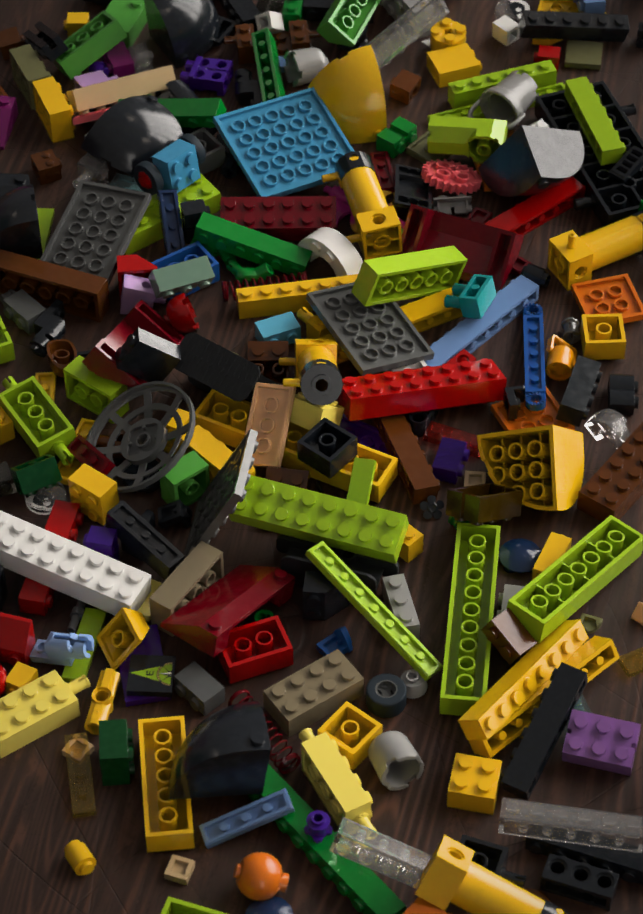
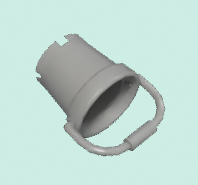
[468,70,539,130]

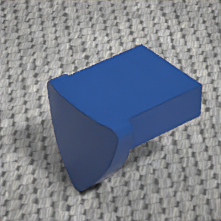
[316,626,353,657]

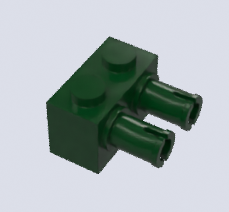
[10,454,62,496]

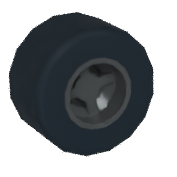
[366,674,407,718]

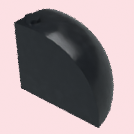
[144,0,220,69]
[81,95,183,176]
[478,125,584,197]
[0,184,43,259]
[168,701,271,800]

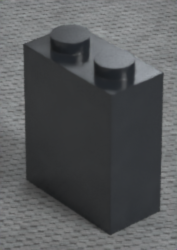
[115,327,181,382]

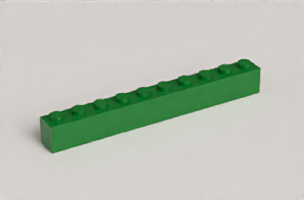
[248,764,406,914]

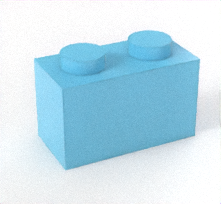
[254,311,301,344]

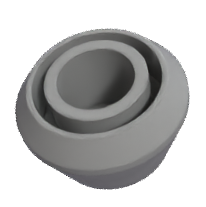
[400,669,428,699]

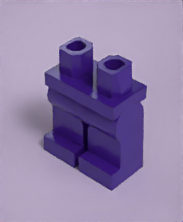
[180,56,234,96]

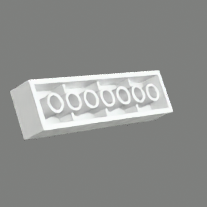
[0,510,151,615]

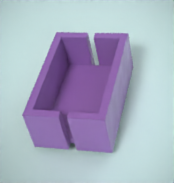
[562,709,641,776]

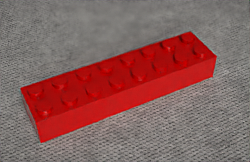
[336,358,507,421]

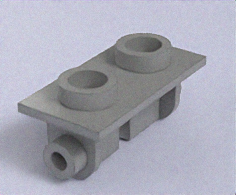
[432,194,472,215]

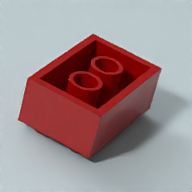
[218,615,294,684]

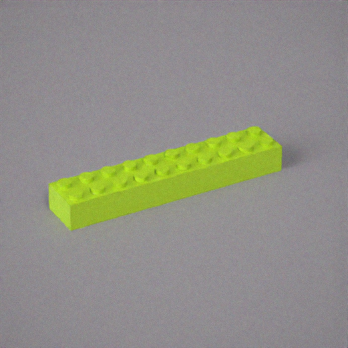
[439,522,501,716]

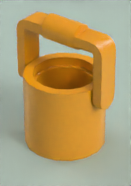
[546,334,577,381]

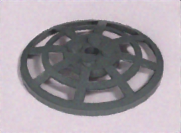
[86,381,195,493]

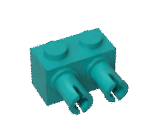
[444,274,497,319]

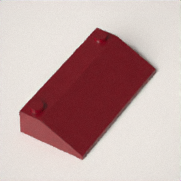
[396,204,524,290]
[82,299,184,387]
[160,565,296,658]

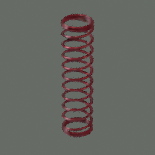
[222,271,308,302]
[228,689,301,774]

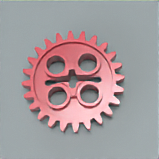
[421,159,482,195]

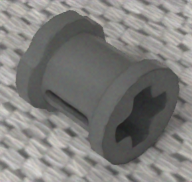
[561,317,581,344]

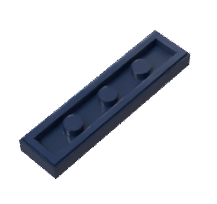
[157,189,185,255]

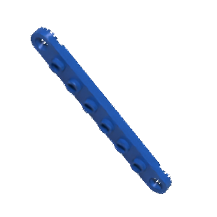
[523,303,546,411]

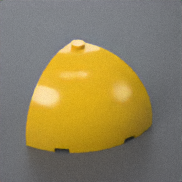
[308,45,387,144]
[477,425,584,511]

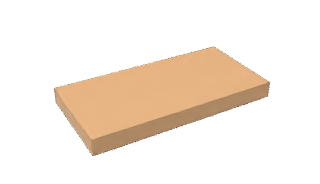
[245,382,296,468]

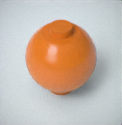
[233,852,289,901]

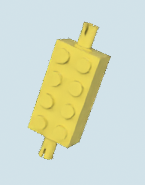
[0,669,91,759]
[299,728,378,842]

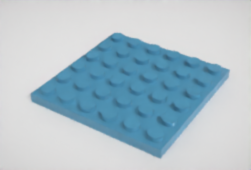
[213,87,354,197]

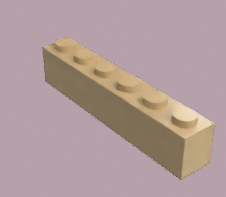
[66,65,176,115]

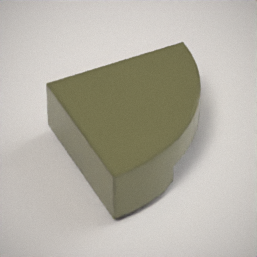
[580,613,603,634]

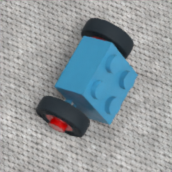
[133,133,206,195]

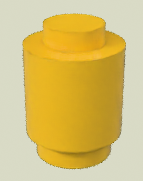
[64,840,96,875]

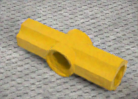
[84,668,120,735]

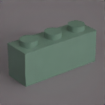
[148,255,215,299]

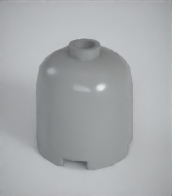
[284,47,329,87]
[368,731,424,790]

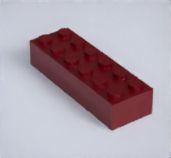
[220,196,336,241]

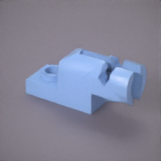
[29,632,94,666]

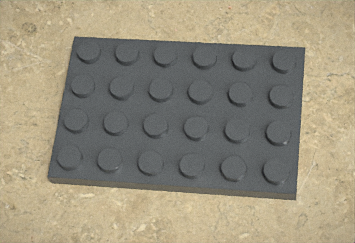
[40,180,152,286]
[306,282,434,376]
[184,428,259,559]

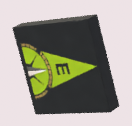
[126,654,176,697]

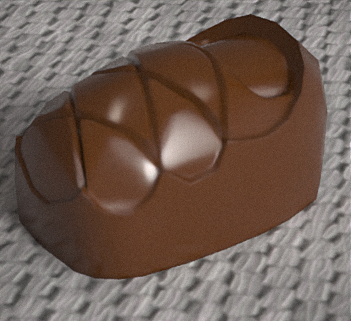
[46,339,77,377]

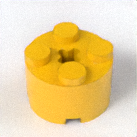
[430,18,466,51]

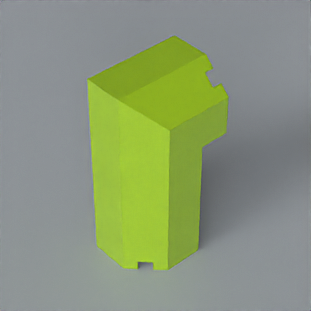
[427,115,508,164]

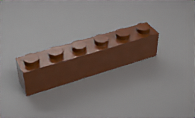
[371,414,440,505]

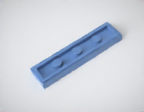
[199,788,295,849]

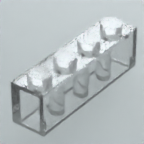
[329,817,431,889]

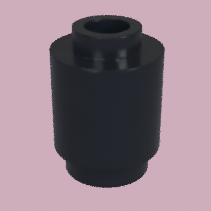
[521,263,551,288]

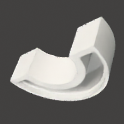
[298,227,363,277]

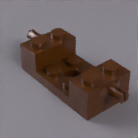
[224,20,321,64]

